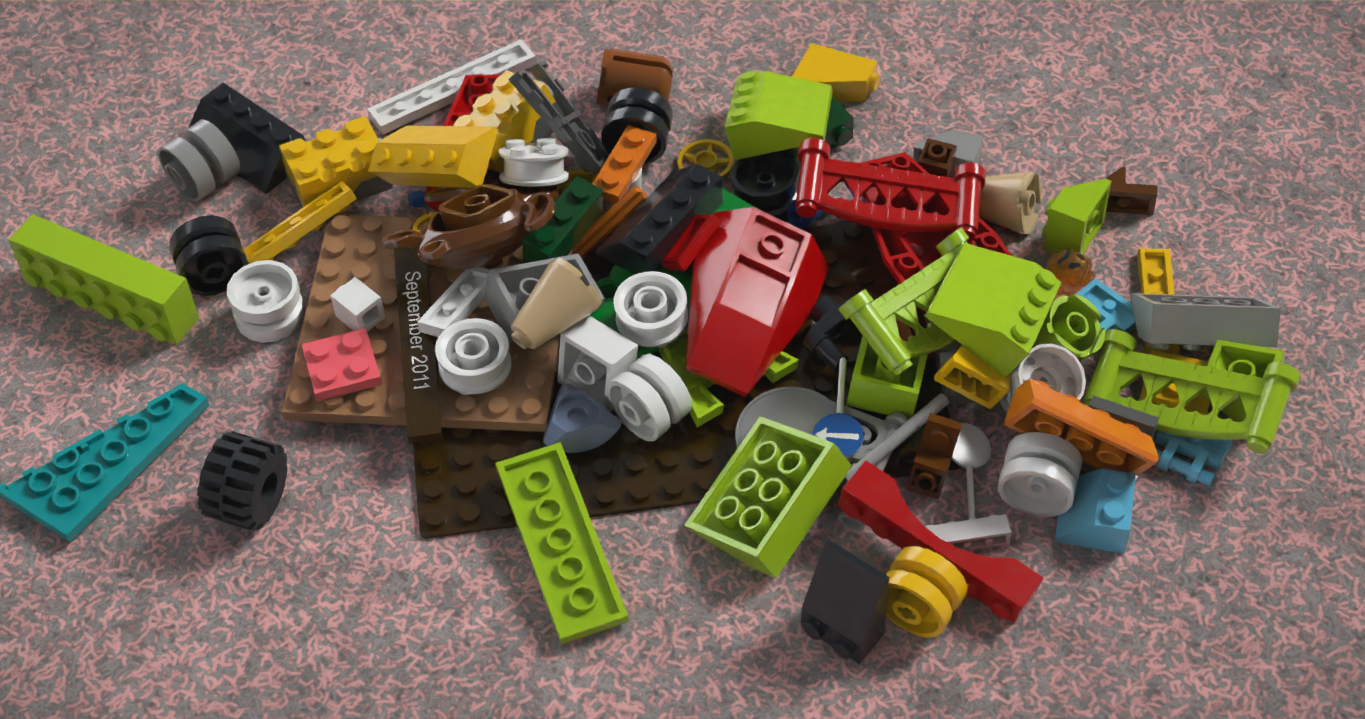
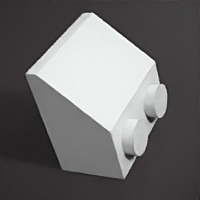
[557,315,638,412]

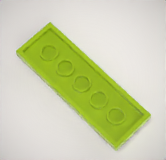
[495,442,629,645]

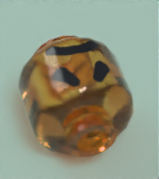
[1046,248,1096,294]

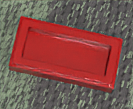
[661,215,722,271]

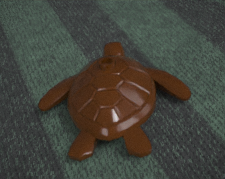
[382,179,559,269]

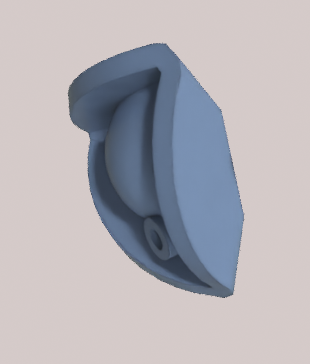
[543,384,622,453]

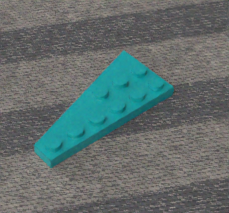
[0,383,209,543]

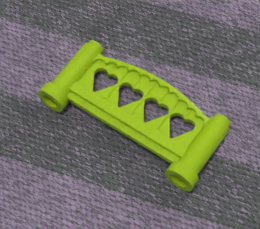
[838,228,969,376]
[1082,329,1301,454]

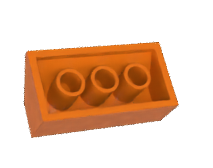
[1003,378,1159,476]

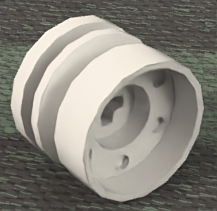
[1000,344,1086,413]

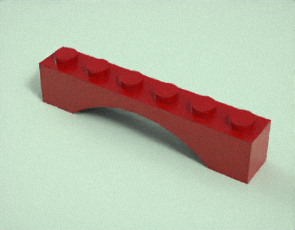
[837,460,1044,623]

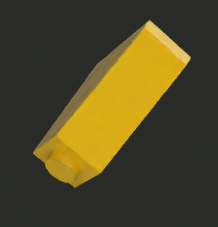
[792,43,880,102]
[934,345,1011,409]

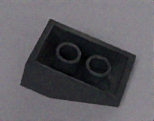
[801,539,889,664]

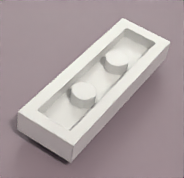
[417,267,490,337]

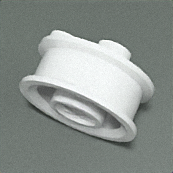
[499,138,569,186]
[614,271,688,348]
[435,318,512,395]

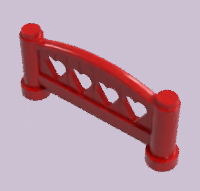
[795,138,986,242]

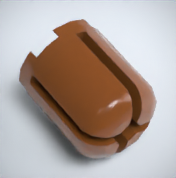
[596,48,673,108]

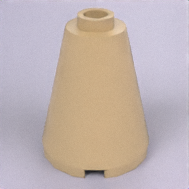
[979,171,1042,234]
[511,258,603,349]

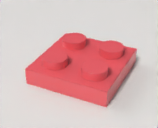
[302,328,382,402]

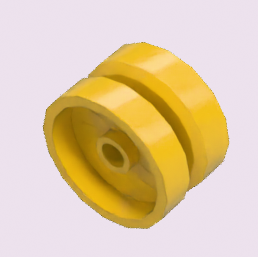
[885,546,968,638]

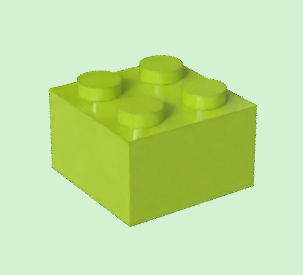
[846,336,928,419]

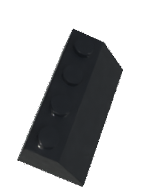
[188,82,306,194]
[596,164,723,275]

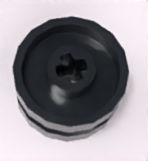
[601,87,673,164]
[731,151,799,222]
[169,215,248,296]

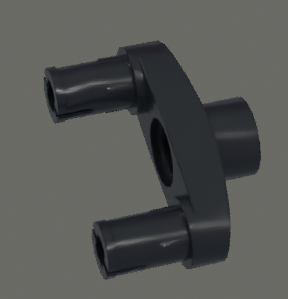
[803,296,874,373]

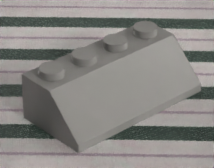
[1131,293,1281,350]

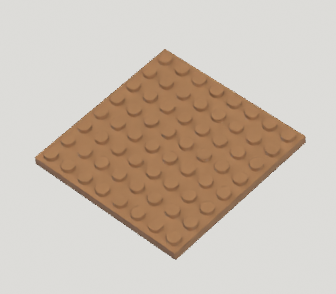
[282,214,574,432]

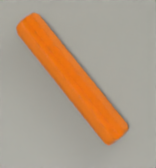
[572,186,647,258]

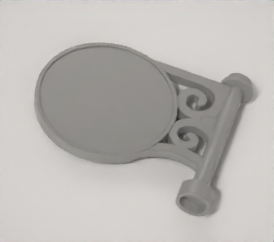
[735,387,909,531]

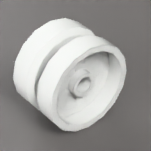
[227,260,305,343]
[606,354,692,442]
[997,432,1083,517]

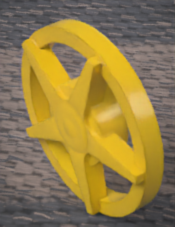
[677,139,734,180]

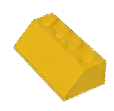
[368,126,498,188]

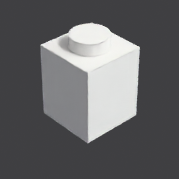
[330,277,385,332]

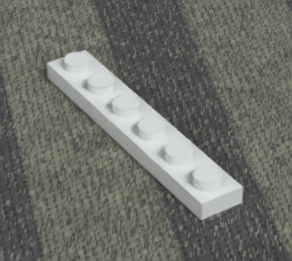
[367,39,537,135]

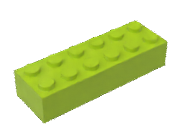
[8,214,199,345]

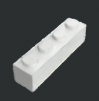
[925,514,1011,550]

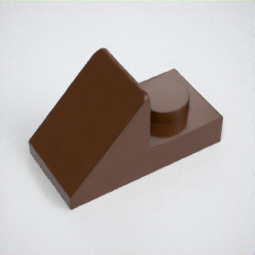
[1105,166,1157,215]

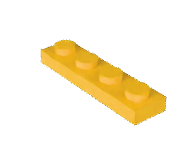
[243,181,357,264]

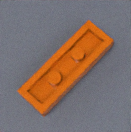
[592,125,656,203]

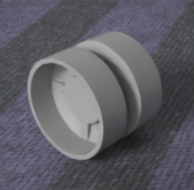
[158,119,240,202]

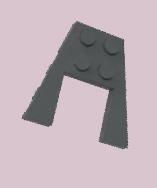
[508,60,609,175]

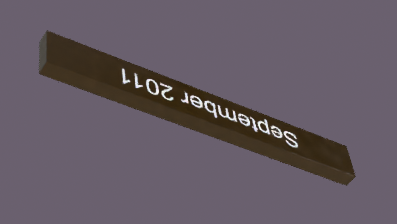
[394,248,443,444]

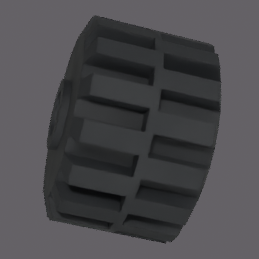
[197,431,288,531]

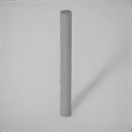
[843,393,949,484]

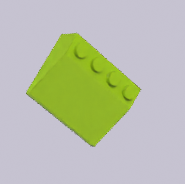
[725,71,833,160]
[925,243,1062,378]
[684,416,852,578]

